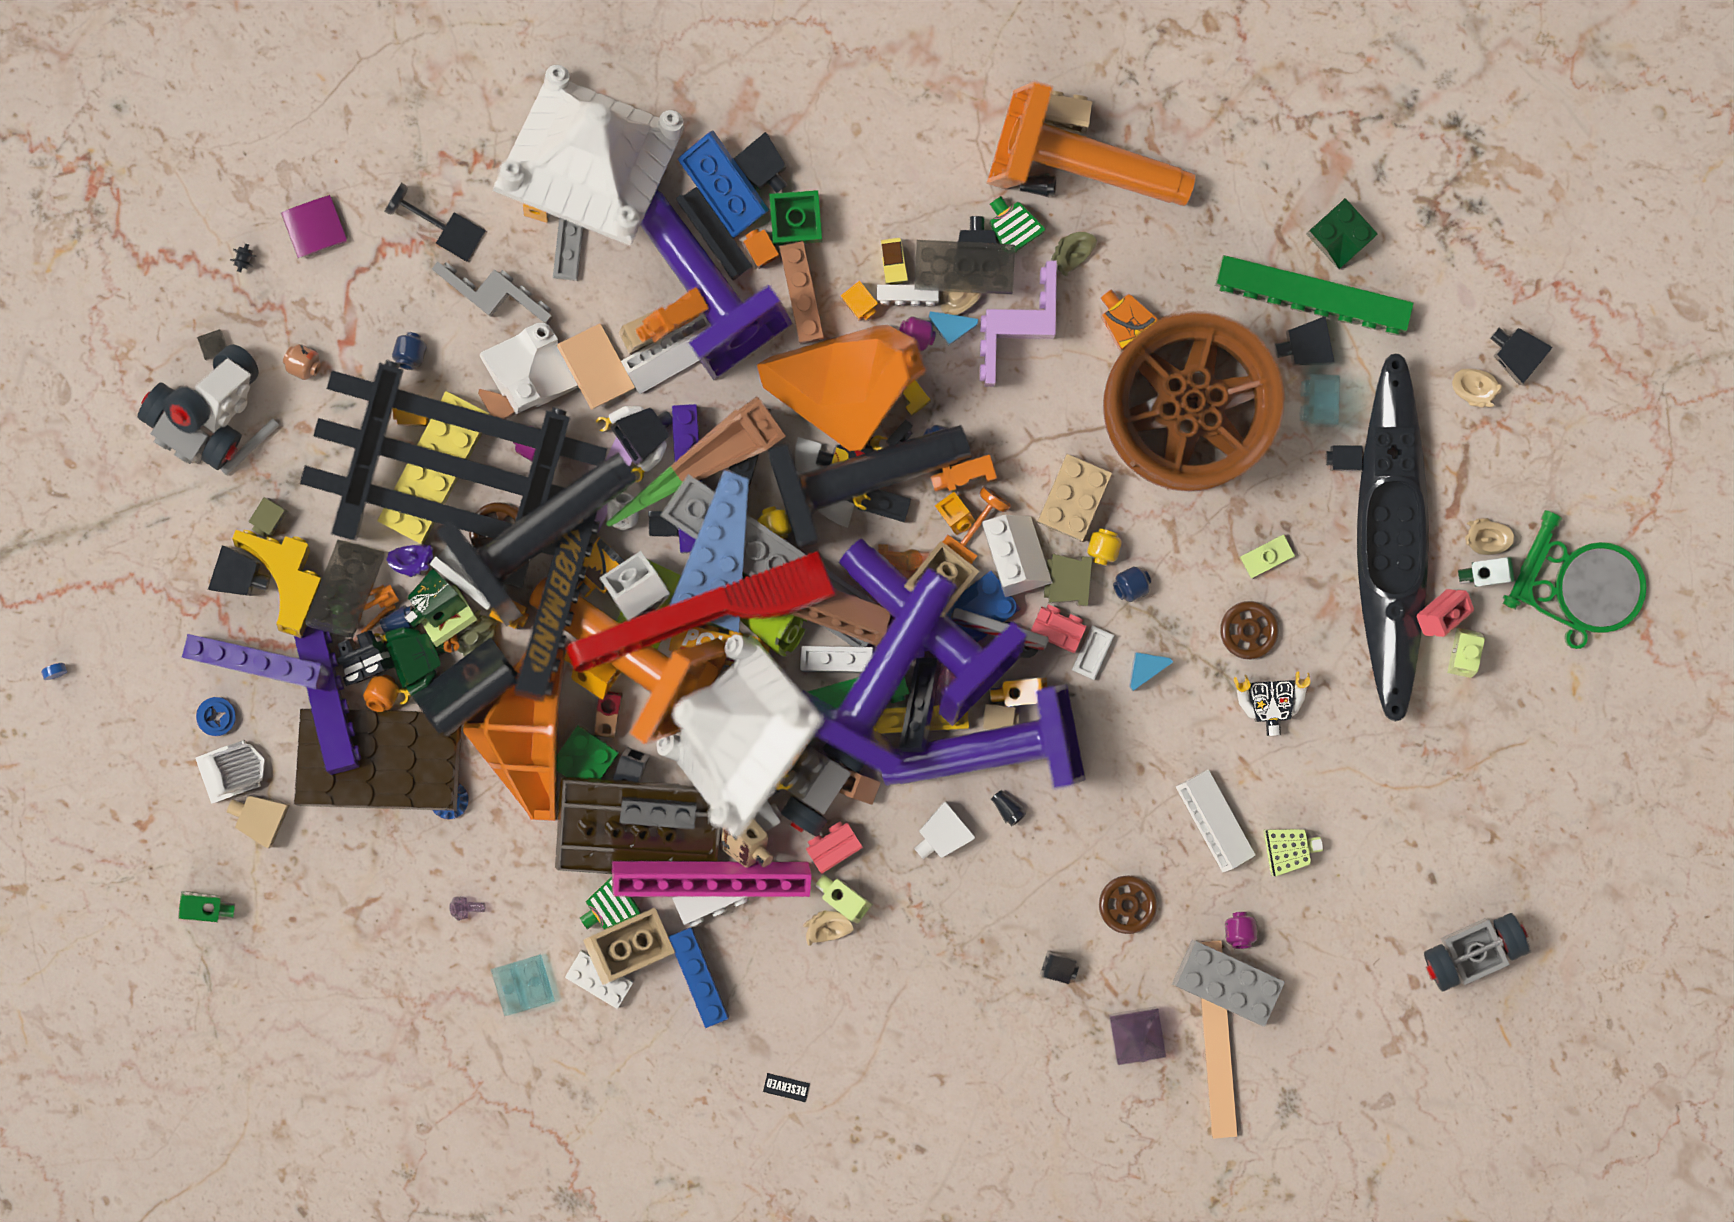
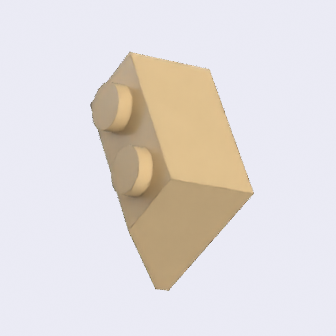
[1043,90,1092,134]

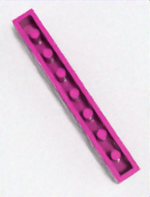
[612,861,811,897]

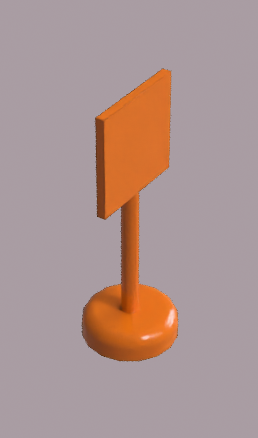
[943,486,1011,564]

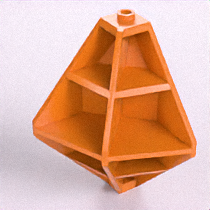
[757,325,926,451]
[463,644,566,821]

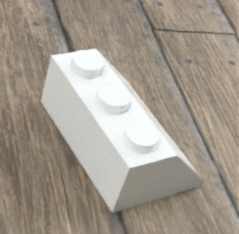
[982,514,1052,597]

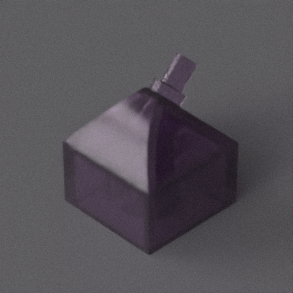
[1108,1006,1166,1065]

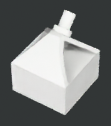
[600,551,670,621]

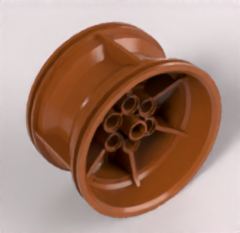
[1103,312,1284,491]

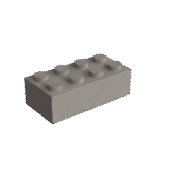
[1172,940,1285,1027]

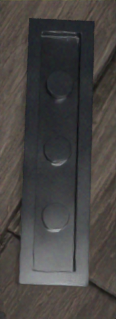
[899,658,942,752]

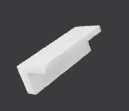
[430,547,507,610]

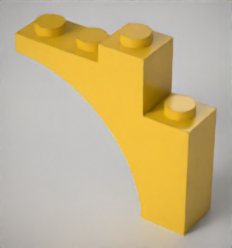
[232,530,323,638]

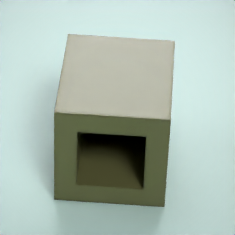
[249,497,288,537]

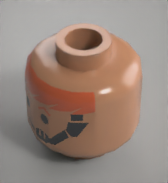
[283,344,321,380]

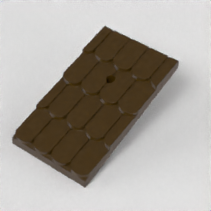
[294,709,461,811]
[555,777,720,874]

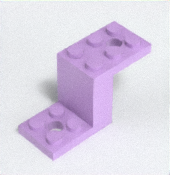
[980,261,1056,387]

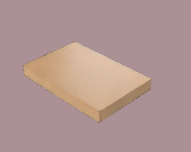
[557,324,635,410]

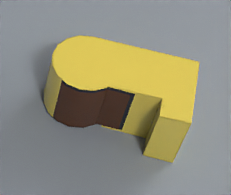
[881,237,908,285]

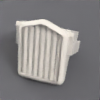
[195,740,265,804]

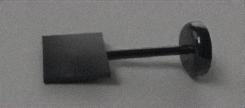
[384,182,485,262]

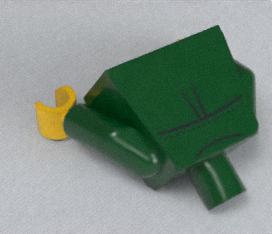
[374,627,447,704]

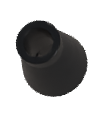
[1020,173,1056,197]
[991,790,1026,827]

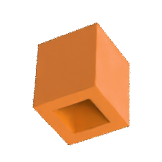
[743,229,779,269]

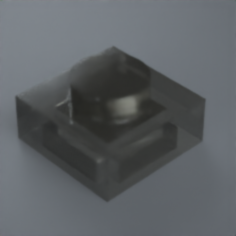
[197,329,227,361]

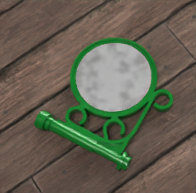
[1502,510,1646,649]

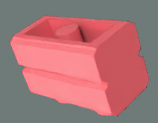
[1417,589,1474,637]
[1030,604,1086,653]
[806,821,863,874]

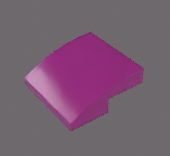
[281,195,347,259]

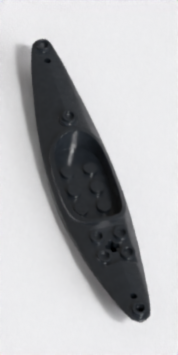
[1357,353,1429,722]

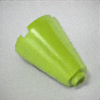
[739,613,807,656]

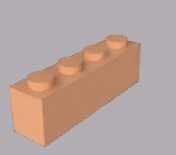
[779,241,824,345]
[790,587,890,646]

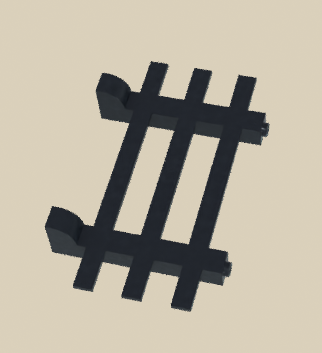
[300,360,607,588]

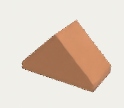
[478,389,516,420]

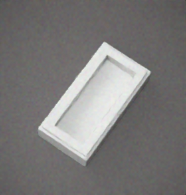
[1072,626,1114,680]

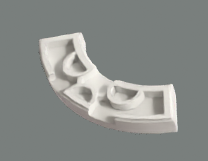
[795,437,855,528]

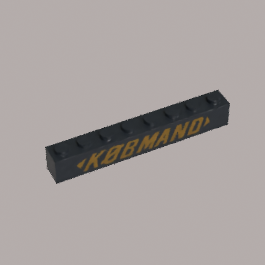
[515,512,600,703]

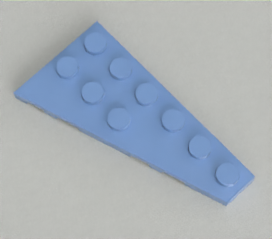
[670,469,748,633]

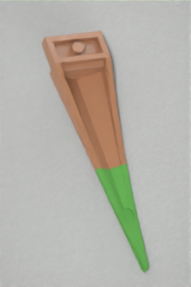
[606,396,786,526]

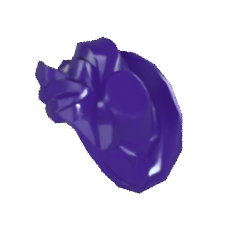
[386,544,433,577]

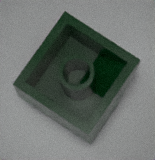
[1306,198,1378,270]

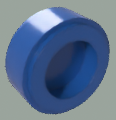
[41,663,67,680]

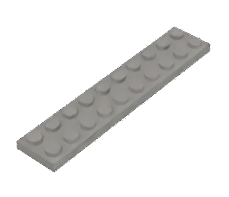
[660,475,877,647]

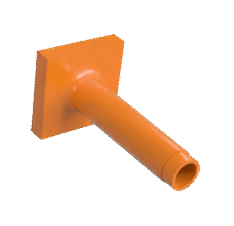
[986,81,1195,206]
[530,576,728,744]

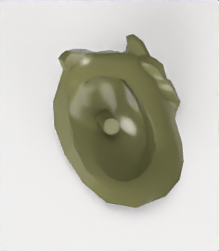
[1051,232,1097,276]
[457,609,498,656]

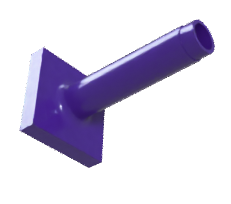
[640,189,793,381]
[839,538,1027,726]
[801,568,957,777]
[881,684,1086,789]

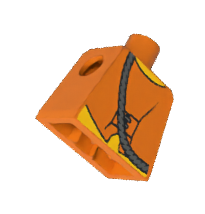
[1100,289,1158,351]

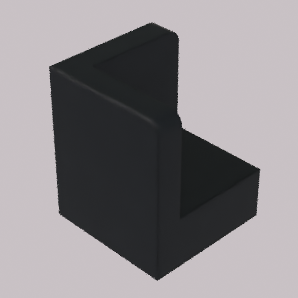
[648,511,678,537]

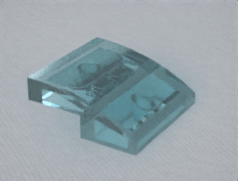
[491,954,555,1016]

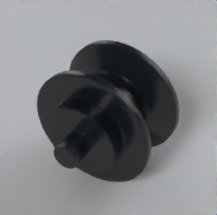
[230,243,256,273]

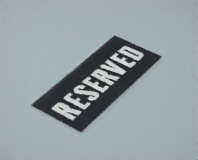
[763,1073,810,1102]

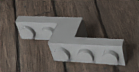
[432,262,553,325]

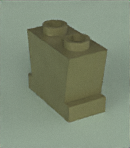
[1044,554,1092,606]

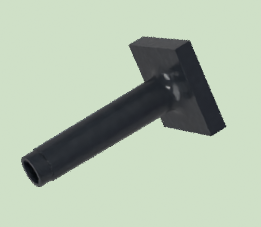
[768,425,972,549]
[435,452,638,627]

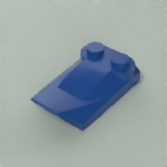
[946,571,1021,643]

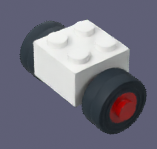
[163,344,259,434]

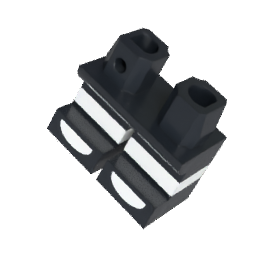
[336,630,395,686]

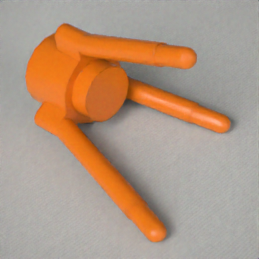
[344,584,399,633]

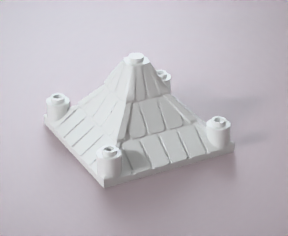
[493,65,685,246]
[657,635,823,838]

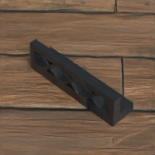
[676,186,753,281]

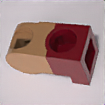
[595,691,623,739]

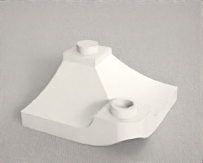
[480,323,579,414]

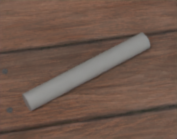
[220,418,279,476]

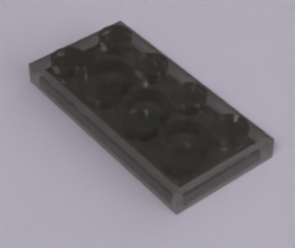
[914,240,1015,295]
[305,539,385,639]

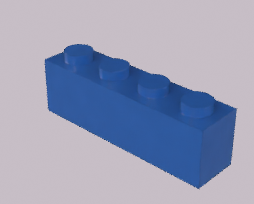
[668,927,729,1028]

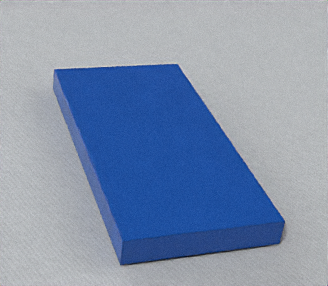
[677,130,769,238]

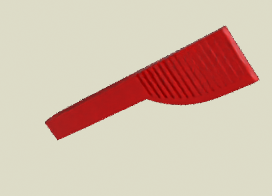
[566,551,836,672]

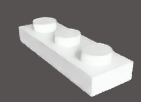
[800,646,875,673]

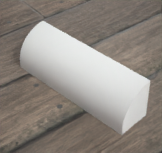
[621,315,711,394]
[1176,769,1256,872]

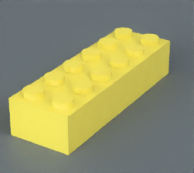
[377,391,490,545]

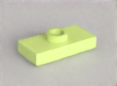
[1240,534,1295,578]

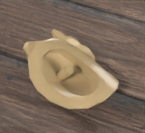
[940,271,986,315]
[1452,369,1502,407]
[1465,518,1514,555]
[803,910,854,946]

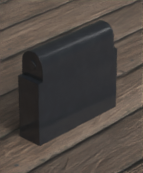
[412,637,518,737]

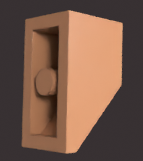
[838,768,881,805]

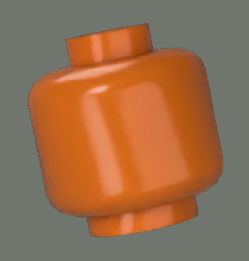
[363,675,399,712]

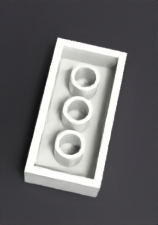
[877,285,939,306]
[565,950,633,1009]

